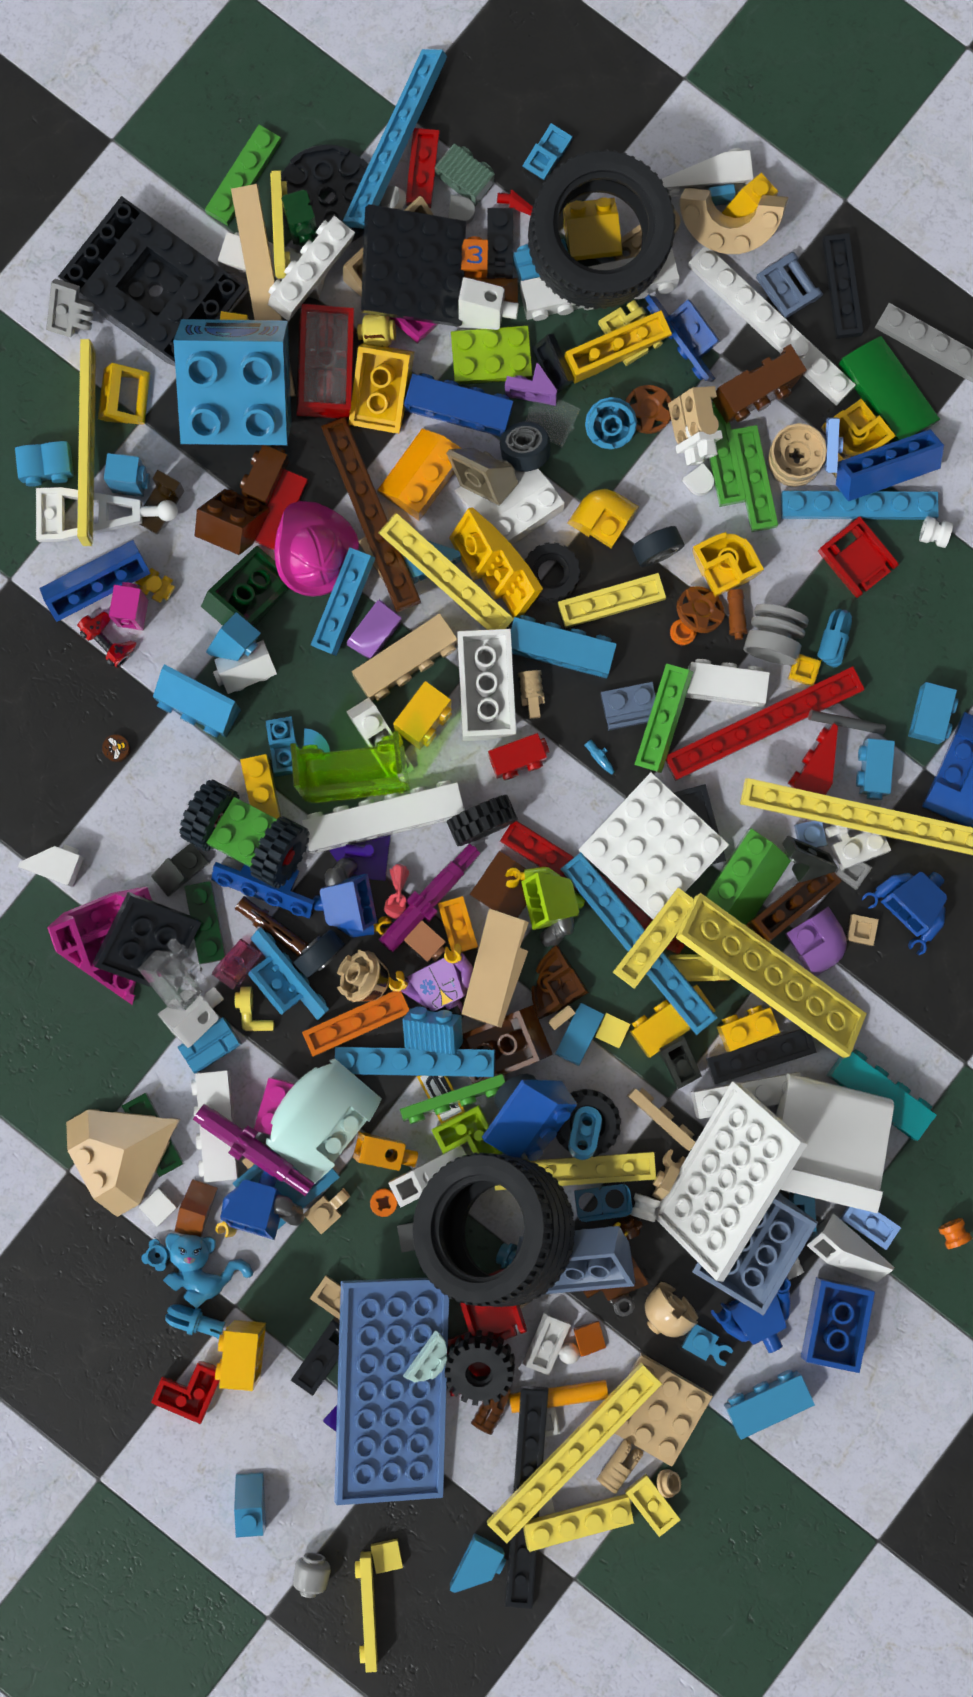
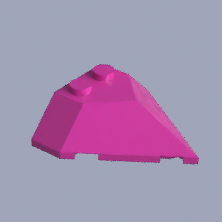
[47,887,152,1005]

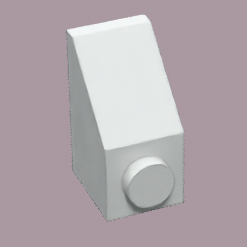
[18,844,84,887]

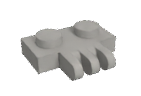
[46,279,94,338]

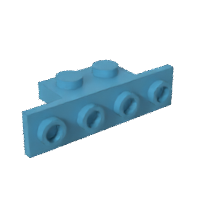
[248,927,329,1020]

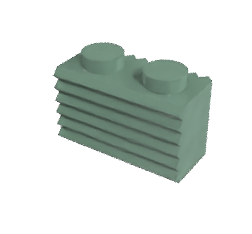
[435,144,495,206]

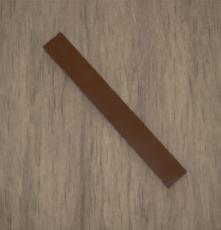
[321,417,421,613]

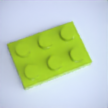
[451,326,532,385]

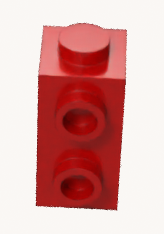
[488,733,550,781]

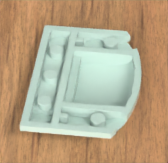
[266,1059,382,1184]

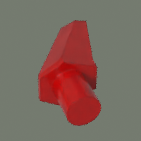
[497,190,533,216]

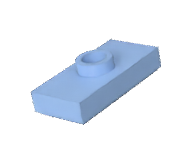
[824,417,843,473]

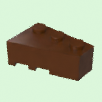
[712,344,807,424]

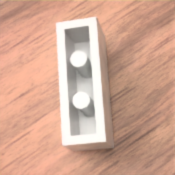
[686,659,770,708]

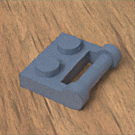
[756,252,823,319]

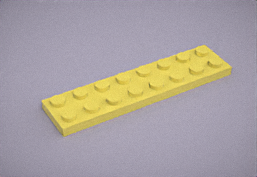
[676,893,867,1058]

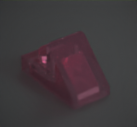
[211,939,263,989]

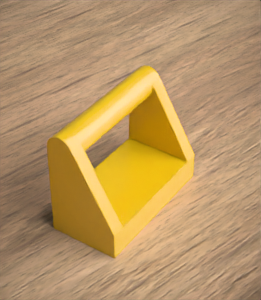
[98,363,150,425]

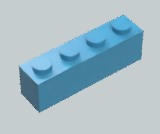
[511,615,616,678]

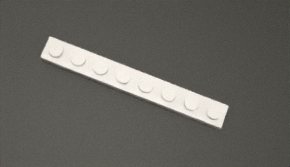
[688,246,856,406]

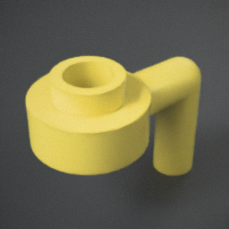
[235,987,274,1031]

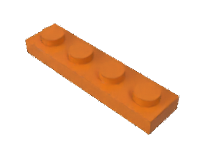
[302,991,410,1057]

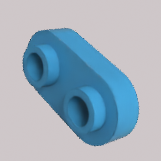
[568,1106,602,1160]

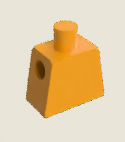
[353,1132,418,1171]

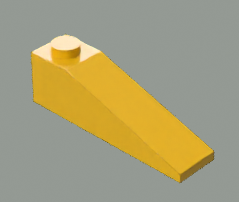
[565,310,672,384]

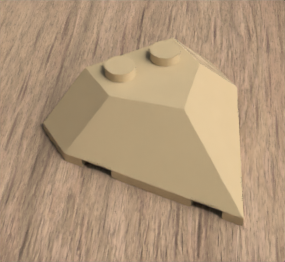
[66,1109,180,1217]

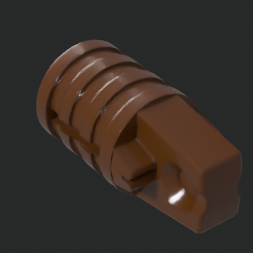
[471,1388,512,1435]

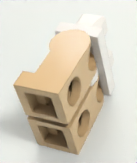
[668,386,723,466]

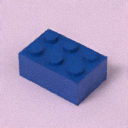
[801,1277,875,1373]

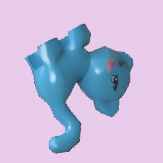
[163,1233,253,1308]

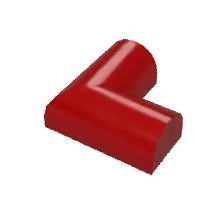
[151,1361,220,1425]

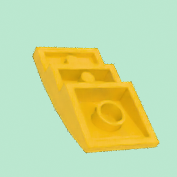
[449,507,543,618]

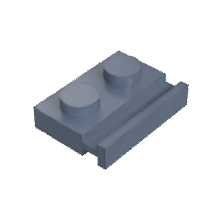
[601,682,656,731]

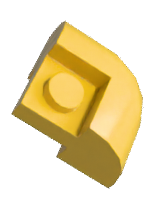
[821,399,895,457]
[567,489,639,549]
[692,532,764,597]

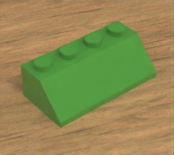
[705,829,791,925]

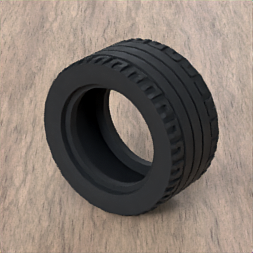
[528,149,676,309]
[412,1153,575,1307]

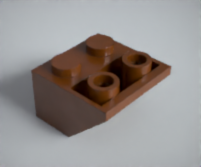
[194,489,270,555]

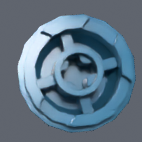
[585,397,637,449]

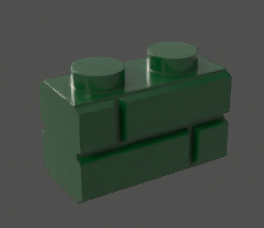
[281,190,318,246]

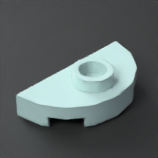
[403,1330,448,1382]

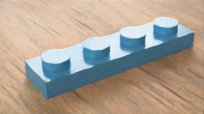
[311,547,375,656]

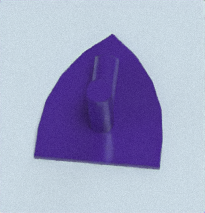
[329,835,390,881]

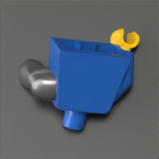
[313,858,391,937]
[215,1171,304,1240]

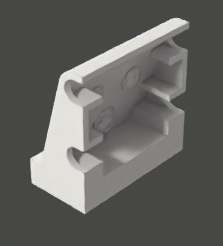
[776,1073,894,1213]

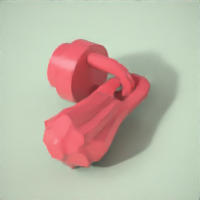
[384,864,409,919]

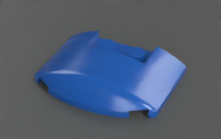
[922,712,973,828]

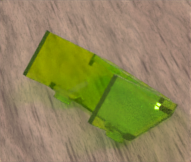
[290,731,410,803]

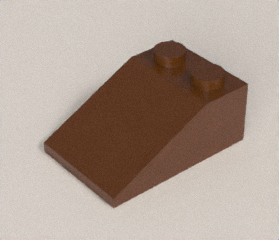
[459,1005,553,1084]

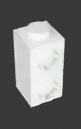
[213,640,277,694]

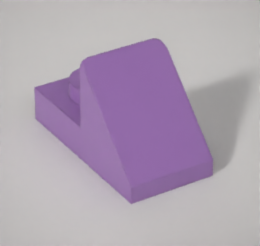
[505,363,557,406]

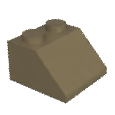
[446,448,519,506]

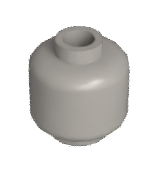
[293,1553,330,1598]

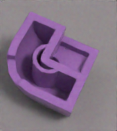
[785,906,847,977]

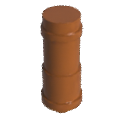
[727,589,748,640]

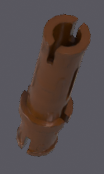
[235,896,308,957]

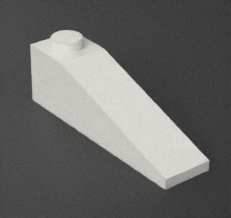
[662,148,753,197]

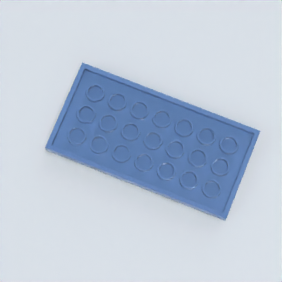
[334,1278,449,1505]

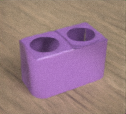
[347,599,402,660]

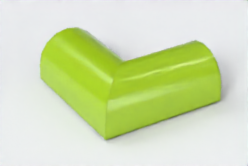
[431,1105,504,1155]

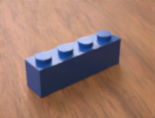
[404,373,513,437]
[836,429,944,501]
[39,540,151,622]

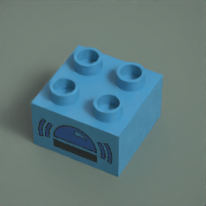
[173,319,292,445]

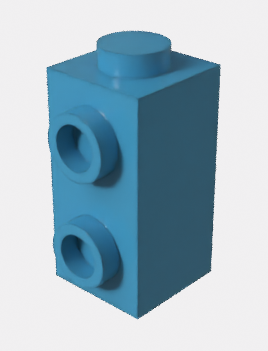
[856,738,895,800]

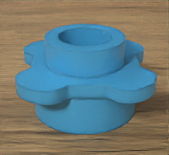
[141,1239,170,1271]
[496,1243,518,1269]

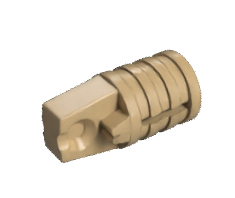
[518,670,545,719]

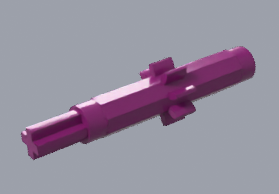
[379,843,481,952]
[193,1104,314,1196]

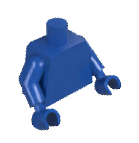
[862,872,947,955]
[711,1277,791,1353]

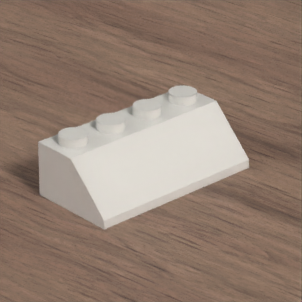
[457,629,516,741]

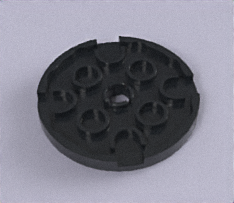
[281,145,369,243]

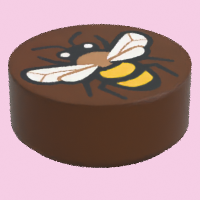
[102,735,130,762]

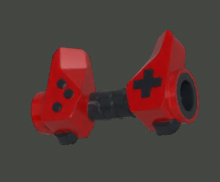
[77,612,136,668]

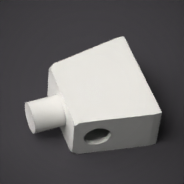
[458,277,519,330]
[158,987,224,1048]

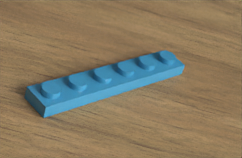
[781,491,939,520]
[335,1047,496,1077]

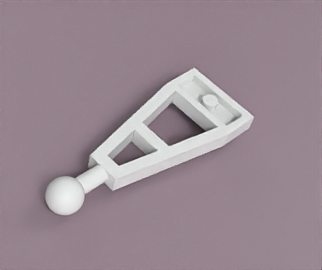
[36,487,178,542]

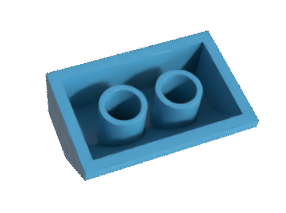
[153,664,241,738]

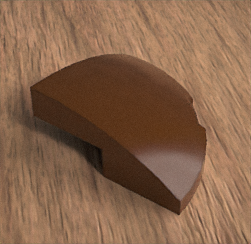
[532,945,589,1019]

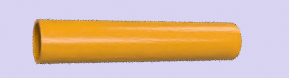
[509,1380,608,1413]

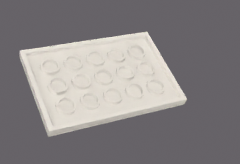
[654,1081,808,1282]

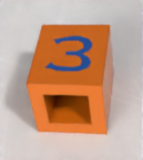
[461,236,488,278]

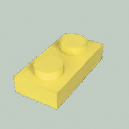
[625,1474,680,1537]

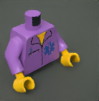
[389,944,473,1015]

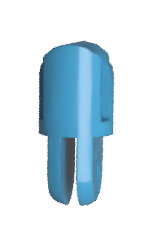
[817,609,852,668]

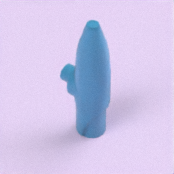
[585,740,614,774]

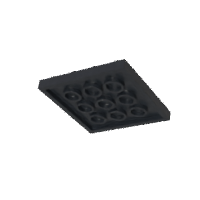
[361,204,466,327]

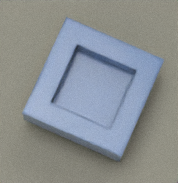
[794,821,827,848]

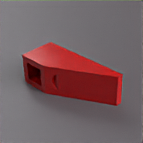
[787,723,838,795]

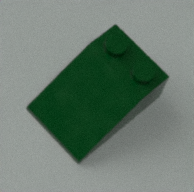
[201,546,289,627]

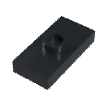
[532,334,574,393]

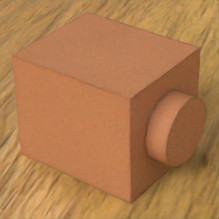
[404,920,446,962]

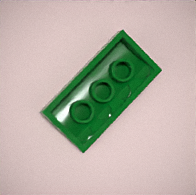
[838,336,940,442]

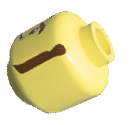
[357,314,396,347]

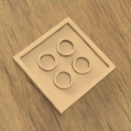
[614,1353,713,1467]

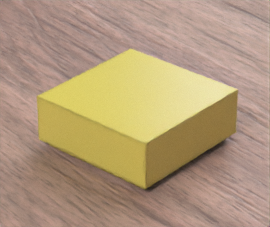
[595,1013,630,1048]
[371,1538,403,1574]

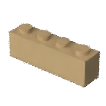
[352,613,457,701]

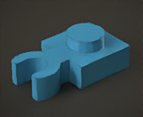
[681,1324,733,1366]

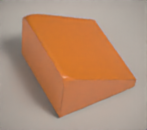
[573,1321,606,1357]

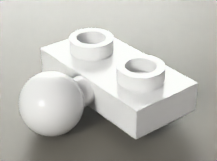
[522,1313,580,1375]

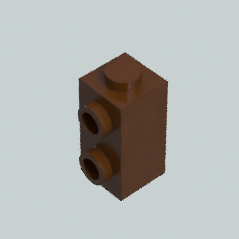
[240,445,289,506]

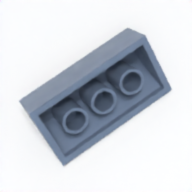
[515,1226,635,1295]

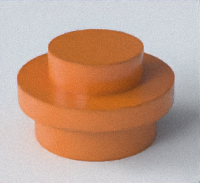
[670,619,696,645]

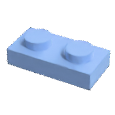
[840,1206,901,1250]

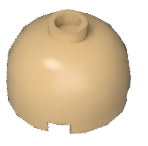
[645,1282,698,1337]

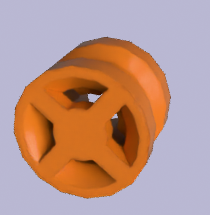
[370,1188,398,1217]
[938,1218,972,1249]

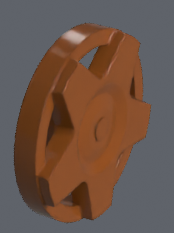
[626,385,671,434]
[677,586,725,633]

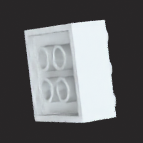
[455,459,565,545]

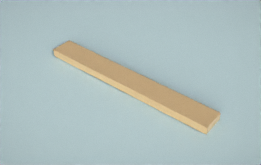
[231,184,296,397]

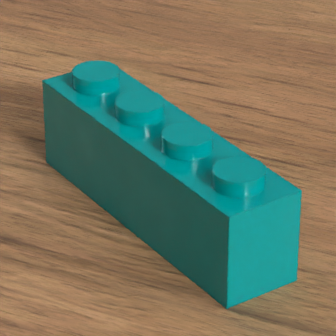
[826,1049,936,1141]

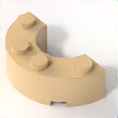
[680,188,788,254]

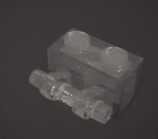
[138,939,206,1011]

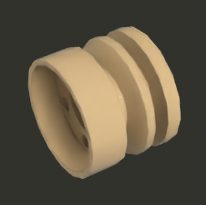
[768,423,827,487]

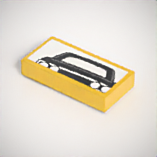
[417,1076,465,1124]

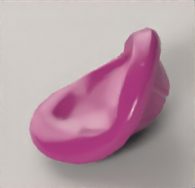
[274,501,359,597]

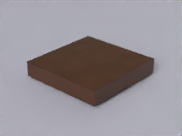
[470,851,527,918]

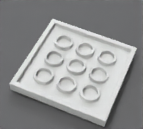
[578,773,729,920]

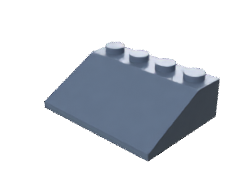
[692,1192,818,1316]

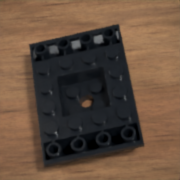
[58,196,247,366]

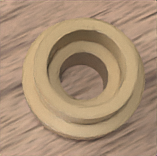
[656,1469,681,1498]

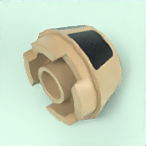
[337,950,390,1002]

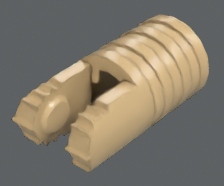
[596,1440,643,1494]

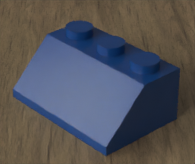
[482,1080,577,1161]

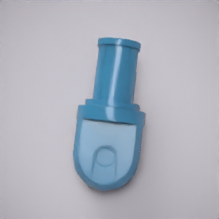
[165,1304,225,1339]

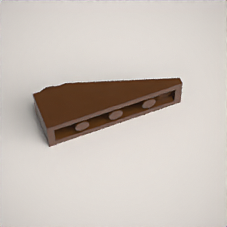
[745,872,842,942]

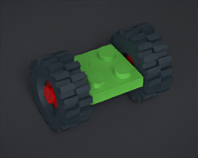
[179,779,310,889]

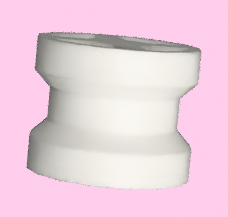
[630,1193,661,1222]

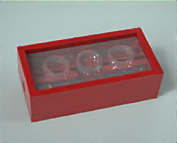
[296,304,354,419]

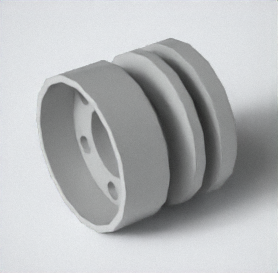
[743,604,809,665]

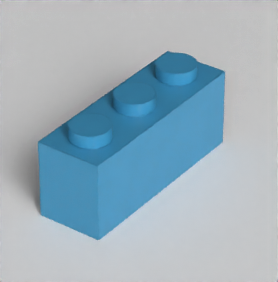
[724,1370,815,1440]

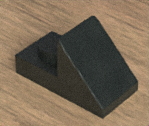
[782,836,838,882]
[151,843,209,897]
[658,1036,702,1089]

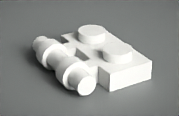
[825,825,891,871]

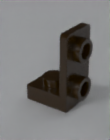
[139,470,184,534]

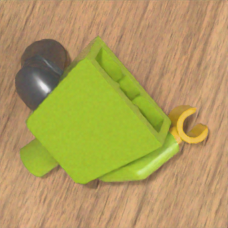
[505,867,585,947]

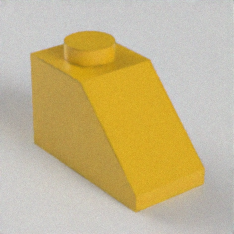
[722,172,779,218]

